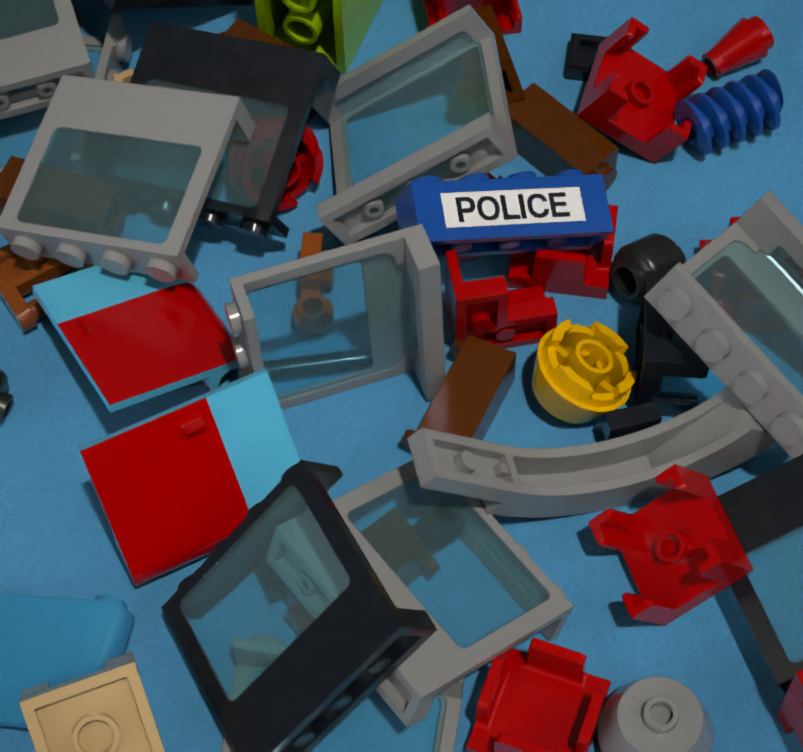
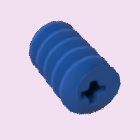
[674,69,784,155]

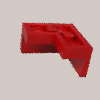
[444,250,558,348]

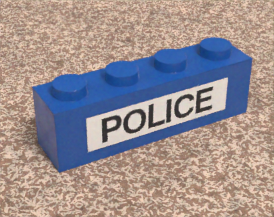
[395,169,614,258]

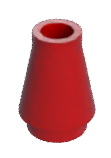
[702,16,774,78]

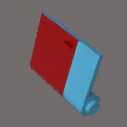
[32,266,240,413]
[78,368,300,587]

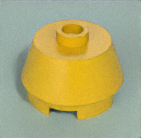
[532,319,637,424]

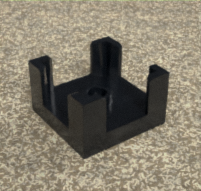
[634,271,710,417]

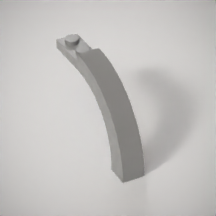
[407,388,777,518]

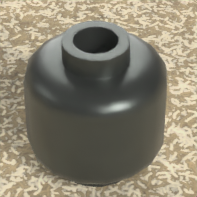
[611,233,686,306]

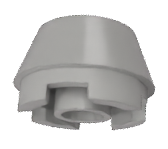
[597,676,713,752]

